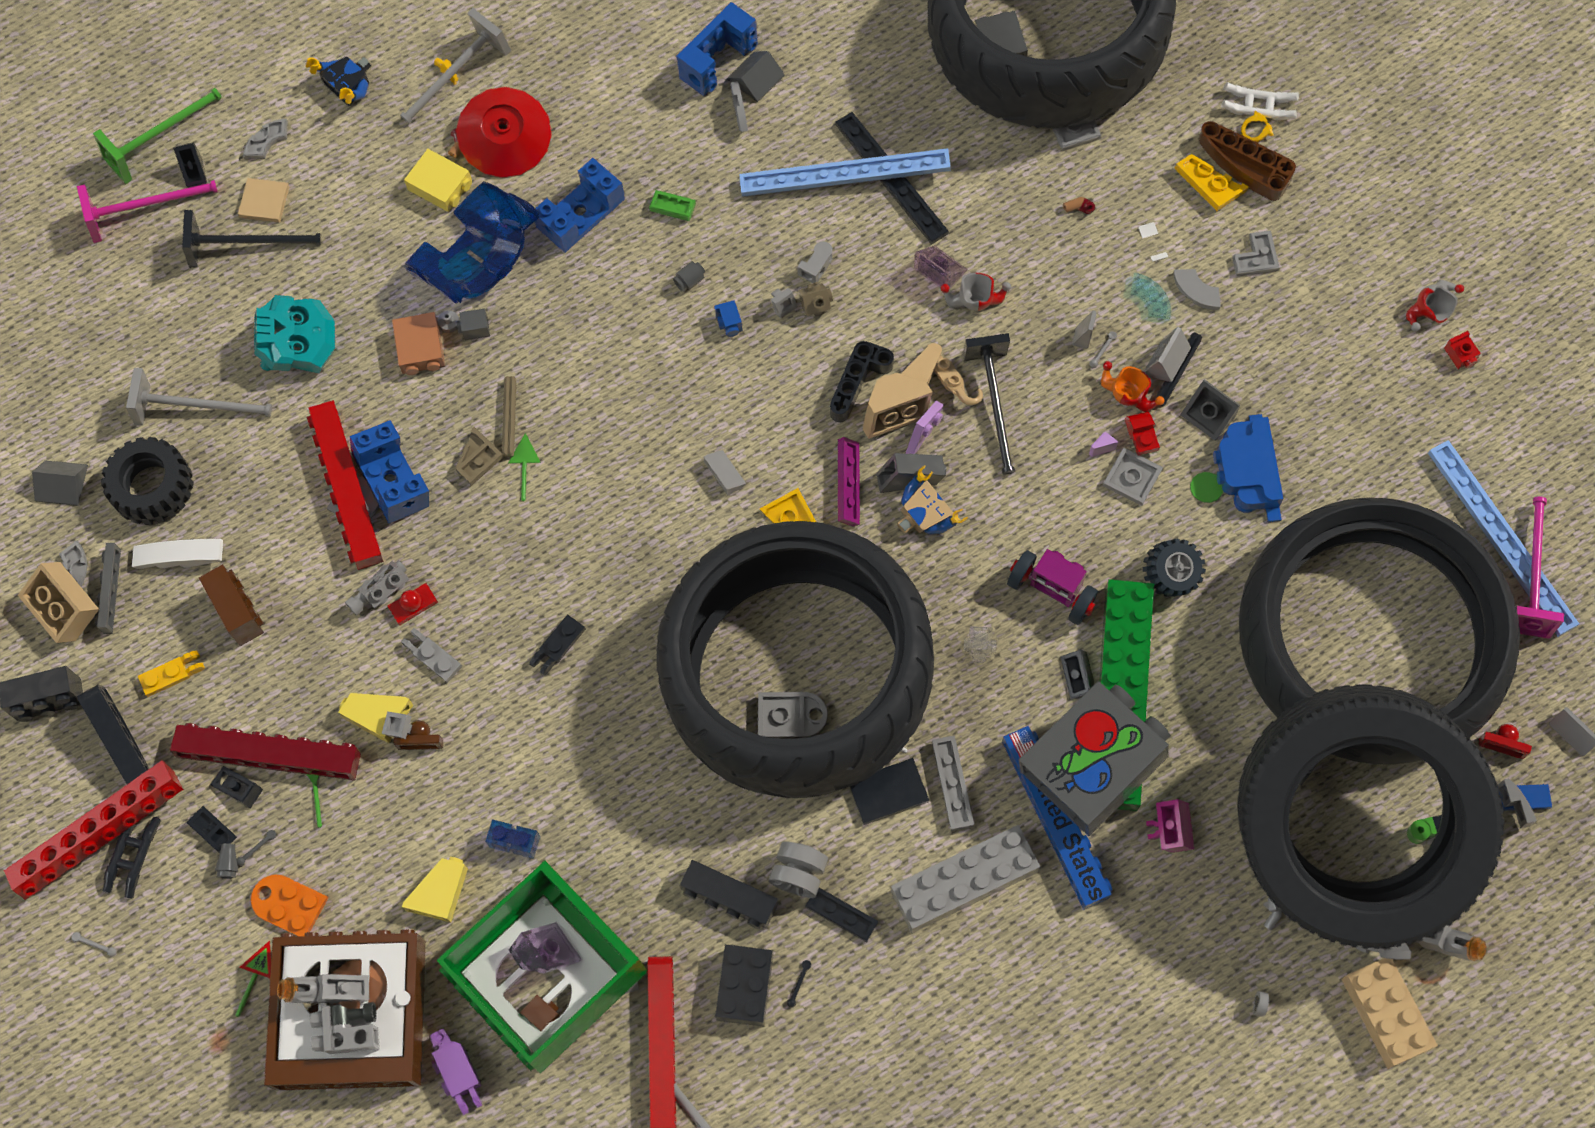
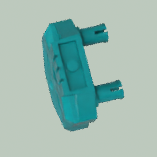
[254,295,335,373]

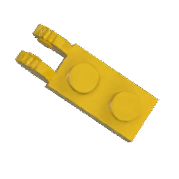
[138,650,205,697]

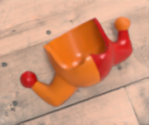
[1101,361,1165,412]

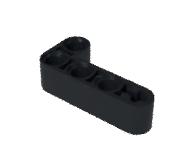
[830,341,894,423]

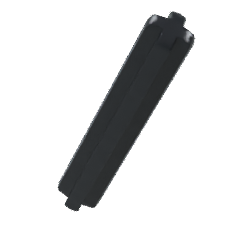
[1155,332,1202,406]

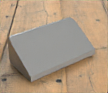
[703,450,746,496]
[1549,707,1595,756]

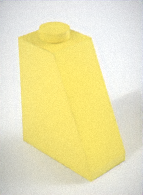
[338,693,413,744]
[402,857,468,923]

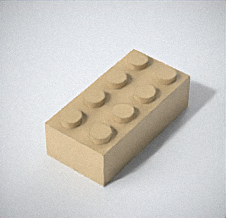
[1341,958,1438,1069]

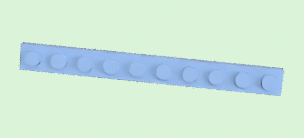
[739,148,951,196]
[1428,440,1579,637]

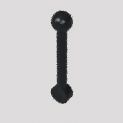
[787,960,811,1008]

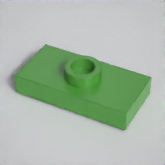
[649,190,696,221]

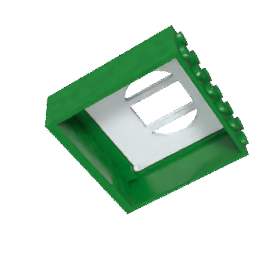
[437,860,648,1074]

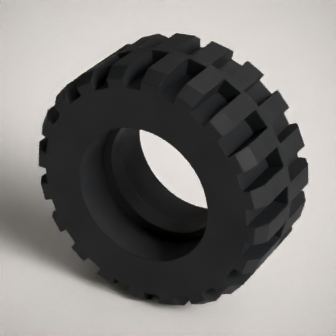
[101,437,193,525]

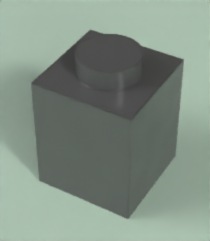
[457,308,490,340]

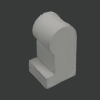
[797,242,833,283]

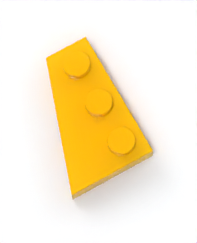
[1174,154,1249,211]
[759,488,816,523]

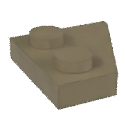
[455,427,504,486]

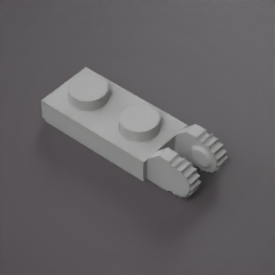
[401,628,462,683]

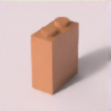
[392,312,445,375]

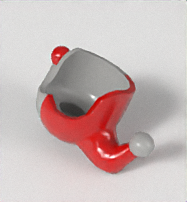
[940,273,1011,311]
[1406,280,1464,332]

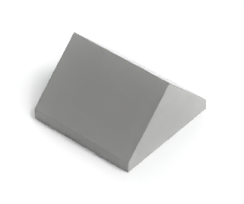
[1144,327,1191,382]

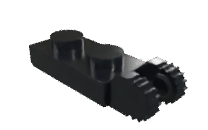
[529,614,586,675]

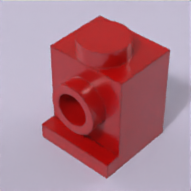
[1444,331,1481,369]

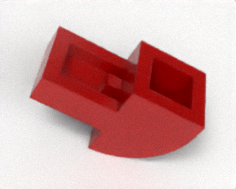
[1124,412,1160,456]

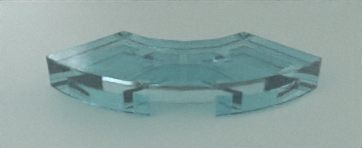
[1130,272,1171,321]

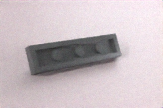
[95,543,121,634]

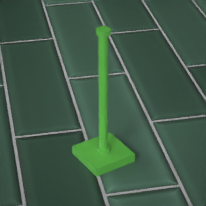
[93,88,222,184]

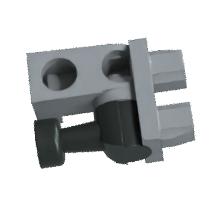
[310,1002,379,1055]

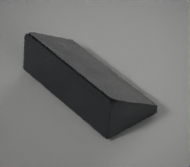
[1060,649,1095,700]

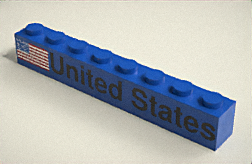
[1002,726,1112,910]

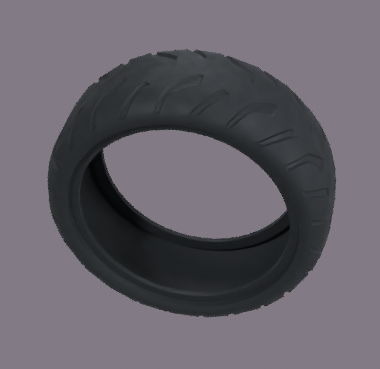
[927,0,1176,128]
[656,521,934,799]

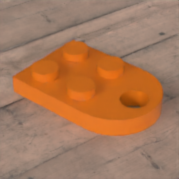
[251,874,329,936]

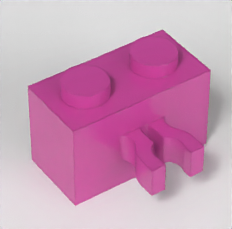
[1146,799,1194,853]

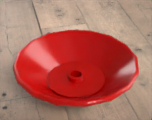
[456,87,552,178]

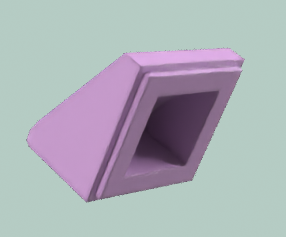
[1089,432,1118,457]

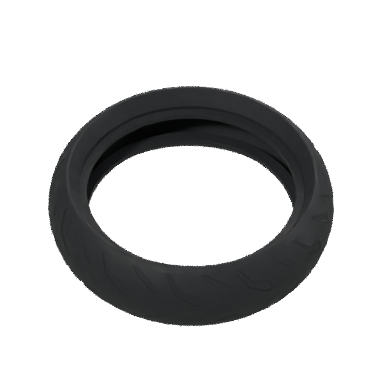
[1239,497,1520,765]

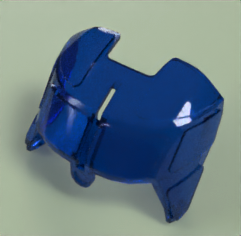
[403,181,540,304]

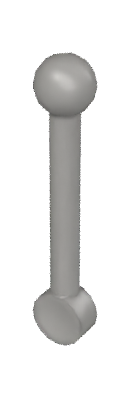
[1089,331,1117,368]
[71,932,117,956]

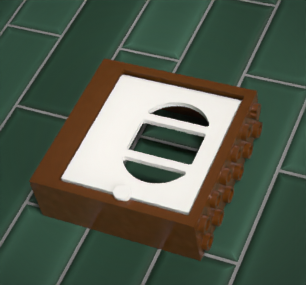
[264,929,426,1091]

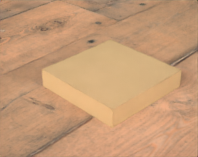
[238,178,290,223]

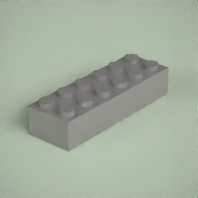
[891,825,1040,934]

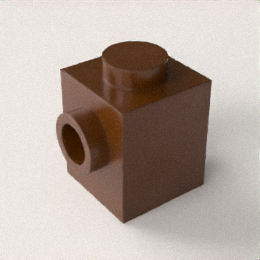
[520,995,560,1031]

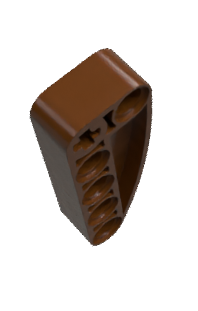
[1198,121,1296,201]

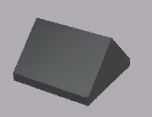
[727,51,785,102]
[1180,379,1240,441]
[32,460,88,506]

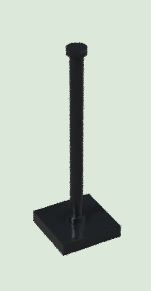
[182,210,321,268]
[963,333,1015,475]

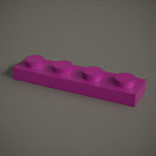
[838,437,860,527]

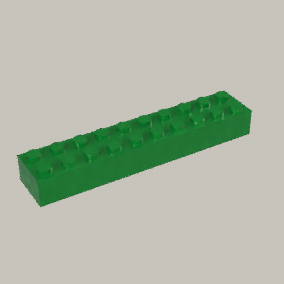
[1099,579,1154,811]

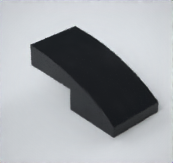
[186,806,237,853]

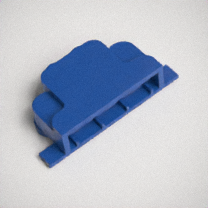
[1213,414,1284,522]

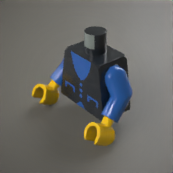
[305,57,371,107]

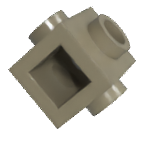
[798,282,833,316]

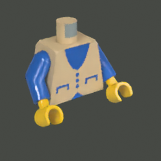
[897,465,968,534]

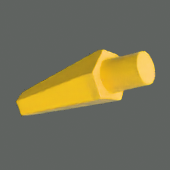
[434,58,458,85]

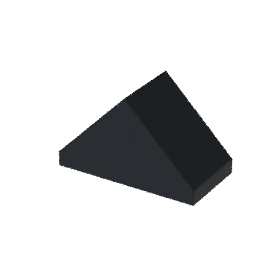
[173,142,207,188]

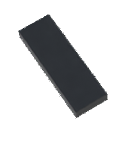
[805,887,879,943]

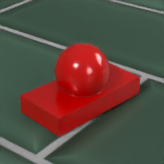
[387,583,438,626]
[1478,724,1532,760]

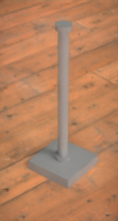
[400,8,511,124]
[126,368,272,425]

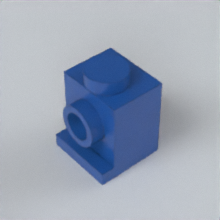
[714,300,743,337]

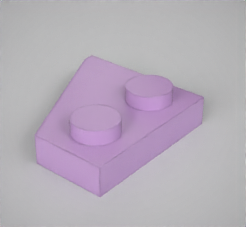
[906,401,943,454]

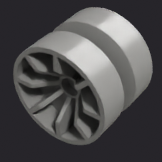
[768,841,828,898]

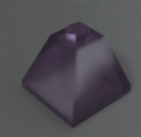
[508,922,581,973]

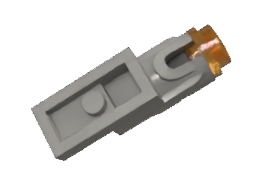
[1416,925,1487,961]
[277,974,369,1004]

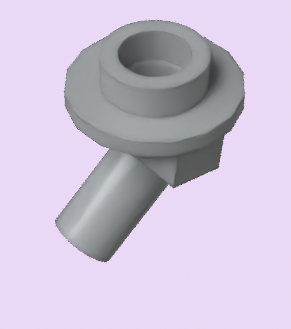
[1264,898,1282,930]

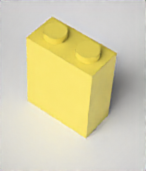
[404,149,472,212]

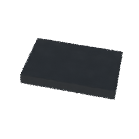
[849,758,929,825]

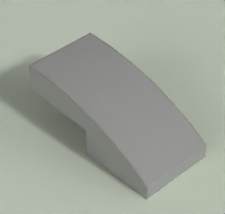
[1498,778,1536,828]

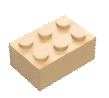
[18,562,99,643]

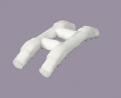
[1221,82,1299,121]

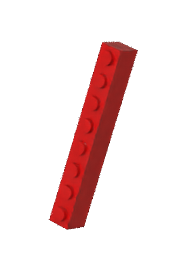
[306,400,384,570]

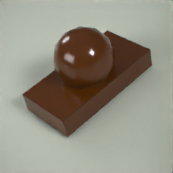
[393,720,444,750]

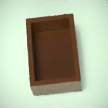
[199,564,264,646]

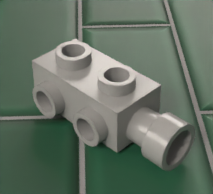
[345,560,409,616]

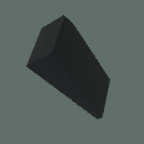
[210,766,263,808]

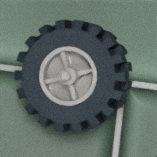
[1142,539,1206,597]

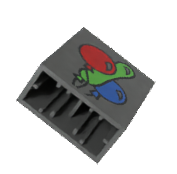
[1019,681,1170,836]

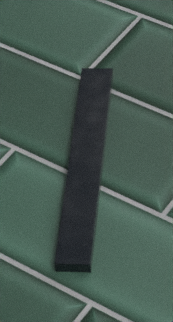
[835,112,949,245]

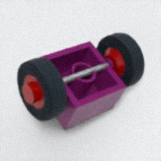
[1007,549,1098,625]

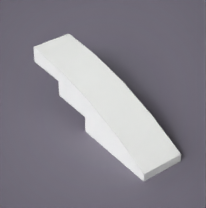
[132,539,223,569]

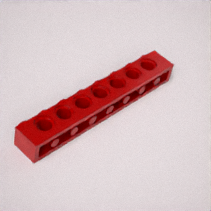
[4,760,184,900]

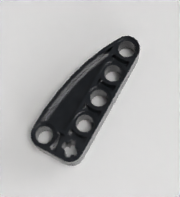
[77,684,149,784]

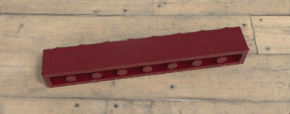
[170,723,361,781]

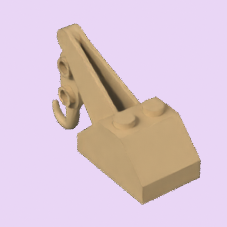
[863,343,983,439]

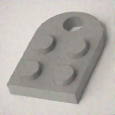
[758,692,827,739]

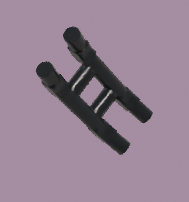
[102,817,161,898]

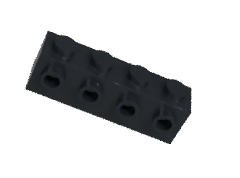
[680,860,779,929]

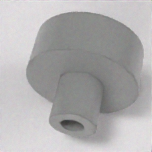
[438,310,460,333]

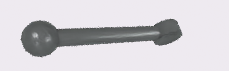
[237,830,276,866]

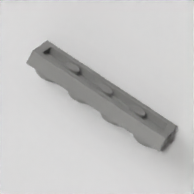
[932,735,974,831]

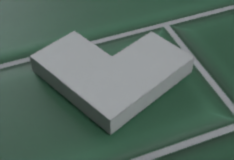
[1232,230,1280,276]

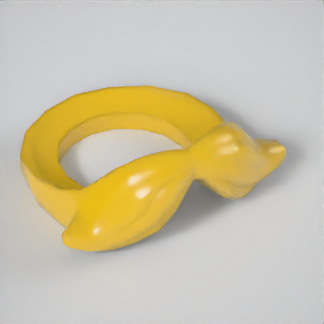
[1241,111,1274,143]

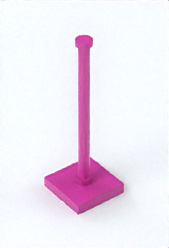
[77,180,218,243]
[1516,496,1564,639]

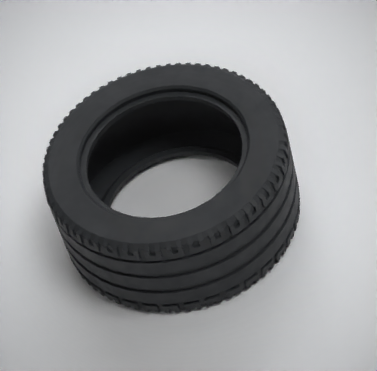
[1237,684,1504,949]

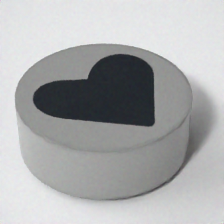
[1253,991,1269,1017]

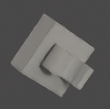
[771,288,797,318]
[382,711,412,739]

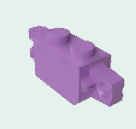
[430,1029,482,1115]

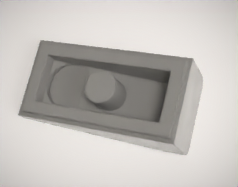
[1072,310,1097,349]

